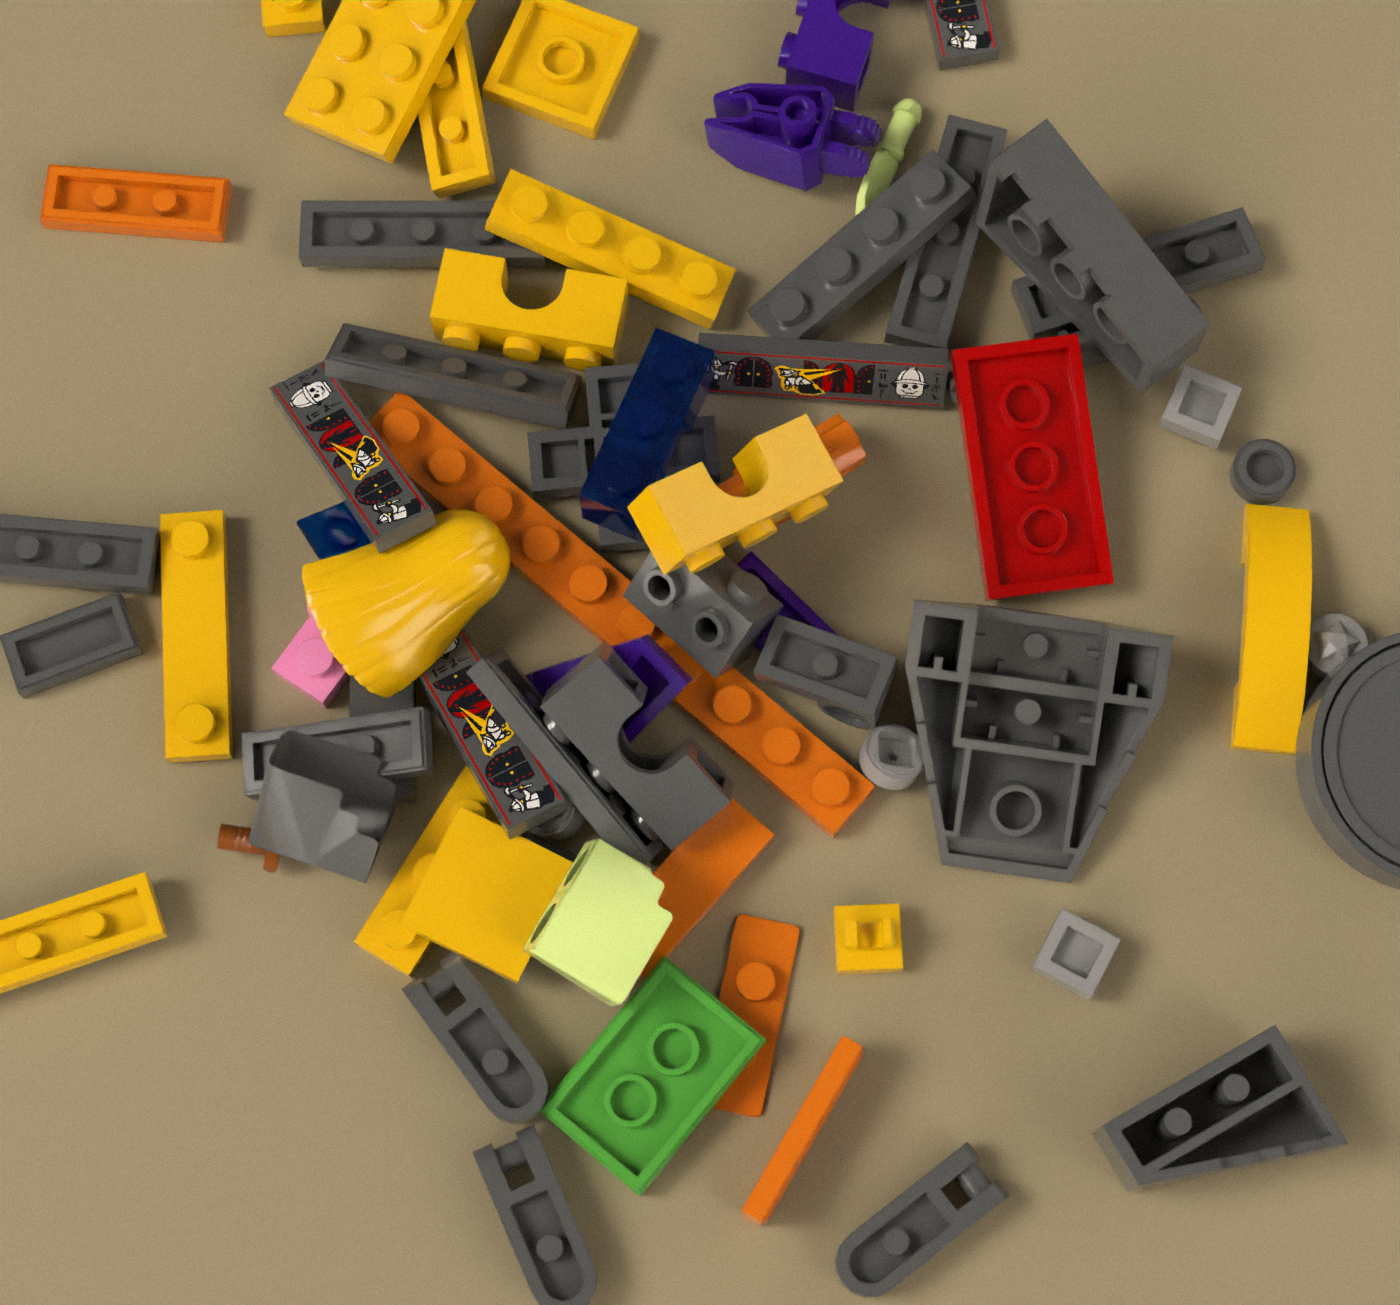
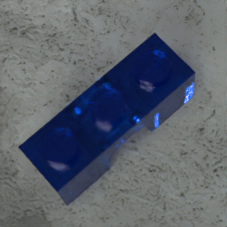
[579,328,715,542]

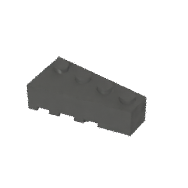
[975,118,1209,395]

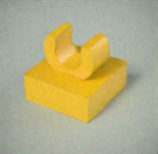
[833,903,903,975]

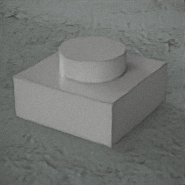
[1158,364,1243,450]
[1030,908,1121,1000]

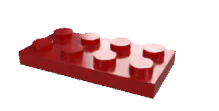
[950,333,1114,601]

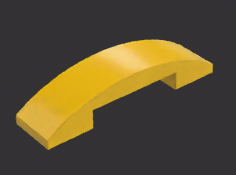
[1231,504,1312,755]

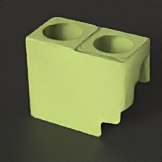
[523,839,673,1006]

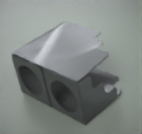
[248,730,397,883]

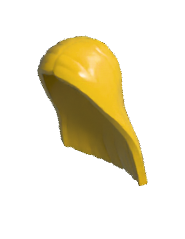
[302,509,510,698]

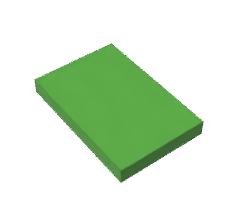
[540,956,767,1196]

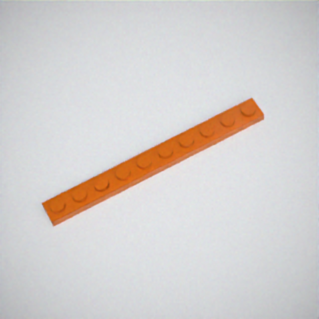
[369,392,875,839]

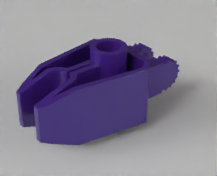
[704,83,882,191]

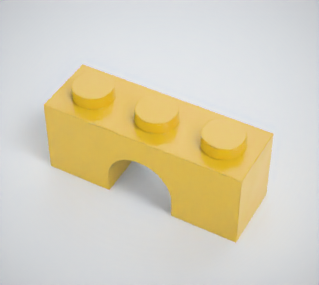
[429,248,629,372]
[627,413,844,575]

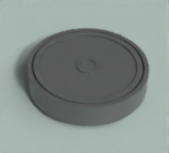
[1295,632,1400,889]

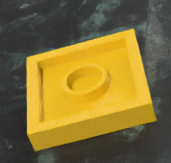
[482,0,639,140]
[400,806,573,984]

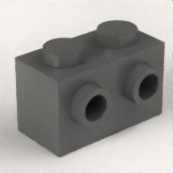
[622,551,783,678]

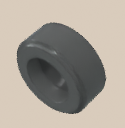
[1229,439,1296,505]

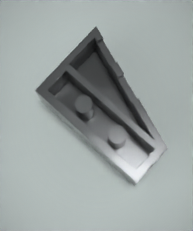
[1092,1025,1348,1192]

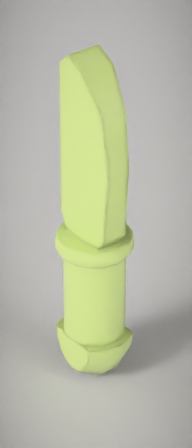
[855,98,922,215]

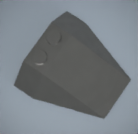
[905,600,1174,883]

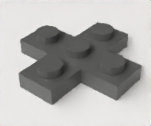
[527,363,720,553]

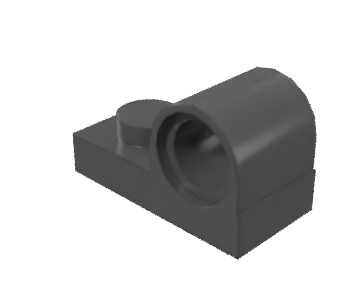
[753,614,898,730]

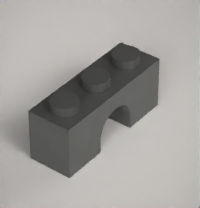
[540,641,734,851]

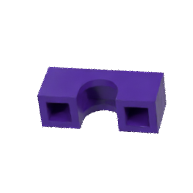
[778,0,891,112]

